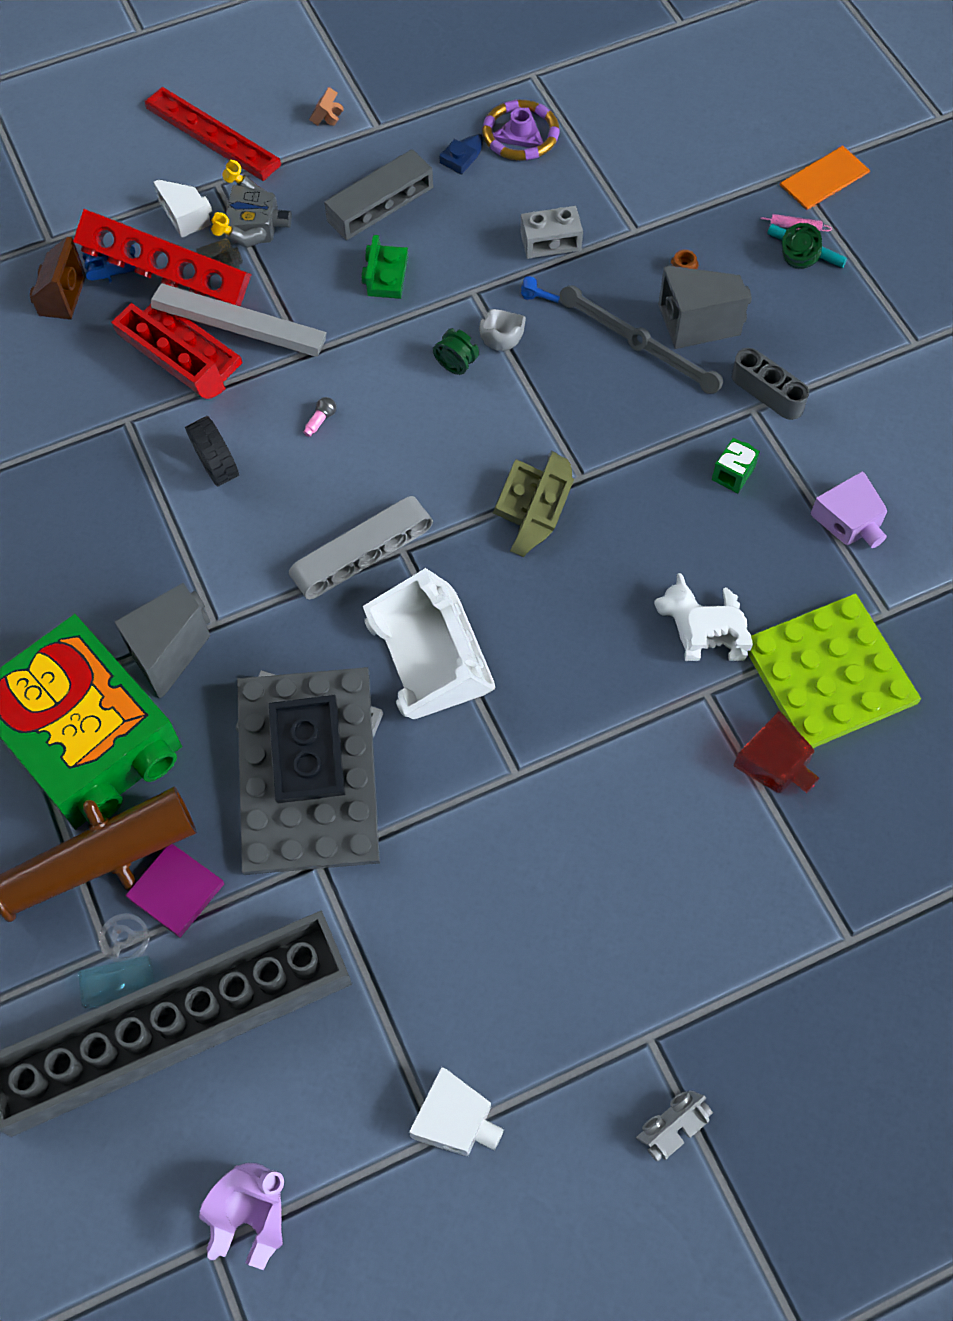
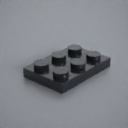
[268,695,345,804]

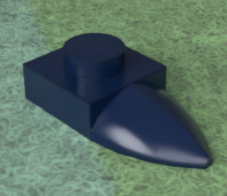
[439,134,483,175]

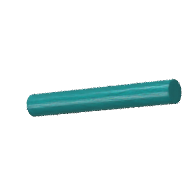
[767,224,848,268]

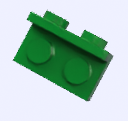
[362,235,408,299]

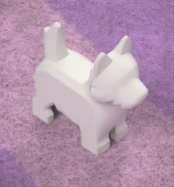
[654,573,753,661]

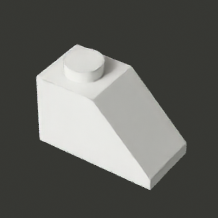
[154,180,212,238]

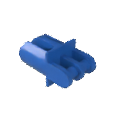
[82,244,135,282]

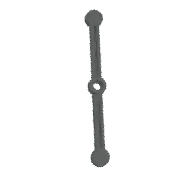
[559,285,723,394]

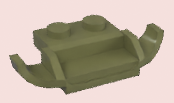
[492,450,574,557]

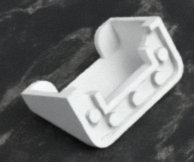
[363,568,495,719]

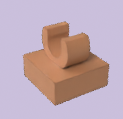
[309,87,344,126]

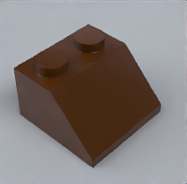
[30,237,86,320]

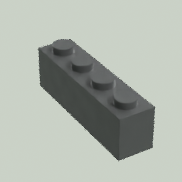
[324,149,433,241]

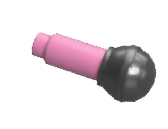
[303,397,337,437]

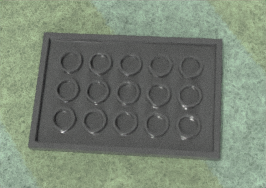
[237,667,380,875]

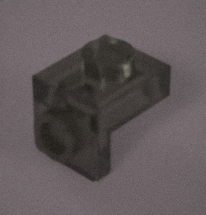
[196,238,243,269]

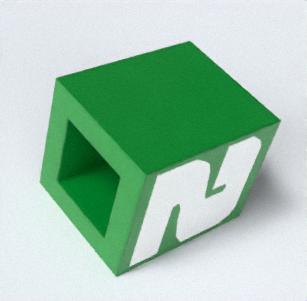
[712,438,760,493]

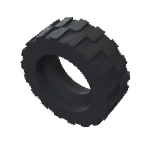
[185,416,239,487]

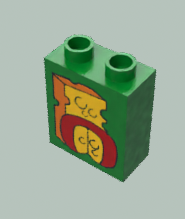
[0,614,182,830]

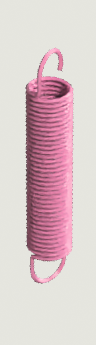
[761,214,832,231]

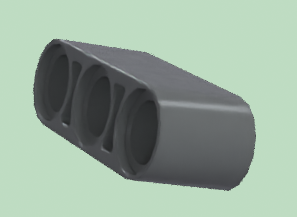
[732,348,809,420]

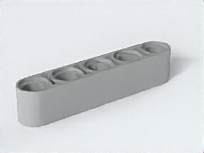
[289,496,433,599]

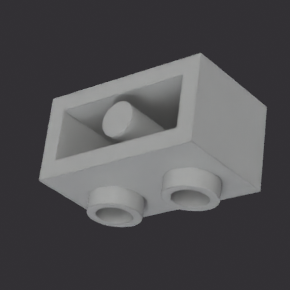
[521,206,583,259]

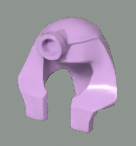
[199,1163,284,1270]

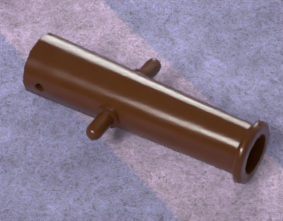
[0,786,197,922]

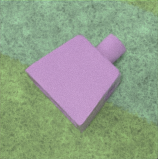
[811,471,887,548]

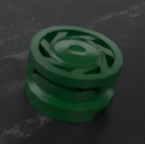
[782,223,822,269]
[433,328,479,375]

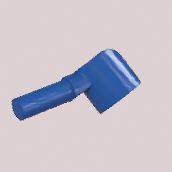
[521,276,560,303]

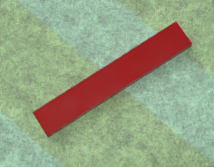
[145,87,281,181]

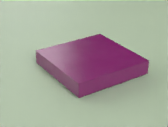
[125,844,224,938]

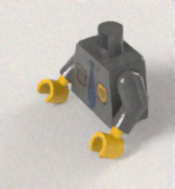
[211,160,292,248]

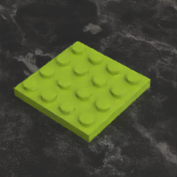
[747,593,921,752]

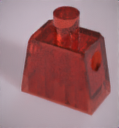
[733,711,820,793]

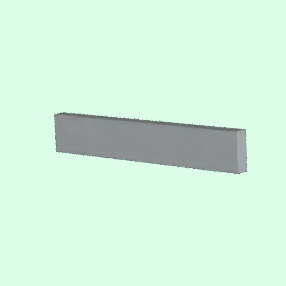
[151,283,327,357]

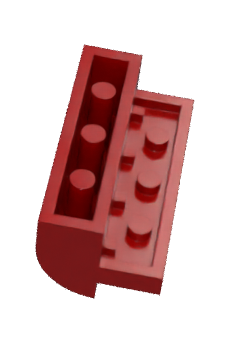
[111,303,243,399]

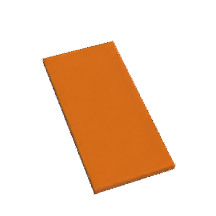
[780,146,870,210]

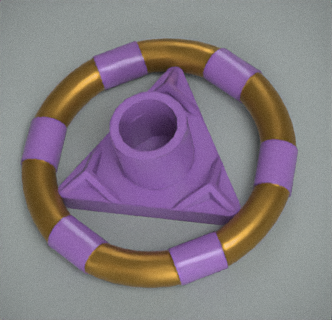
[482,100,560,161]

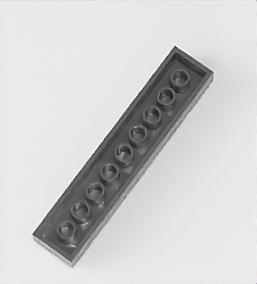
[0,910,352,1137]

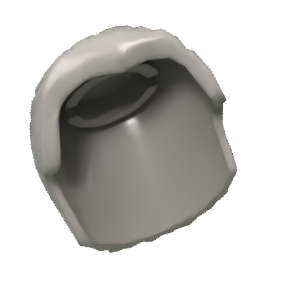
[479,309,526,351]

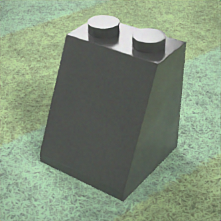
[658,266,751,349]
[114,583,210,698]

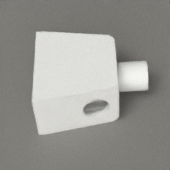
[409,1067,504,1156]

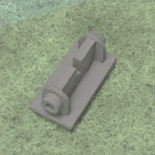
[636,1090,713,1162]

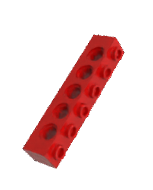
[73,208,252,307]

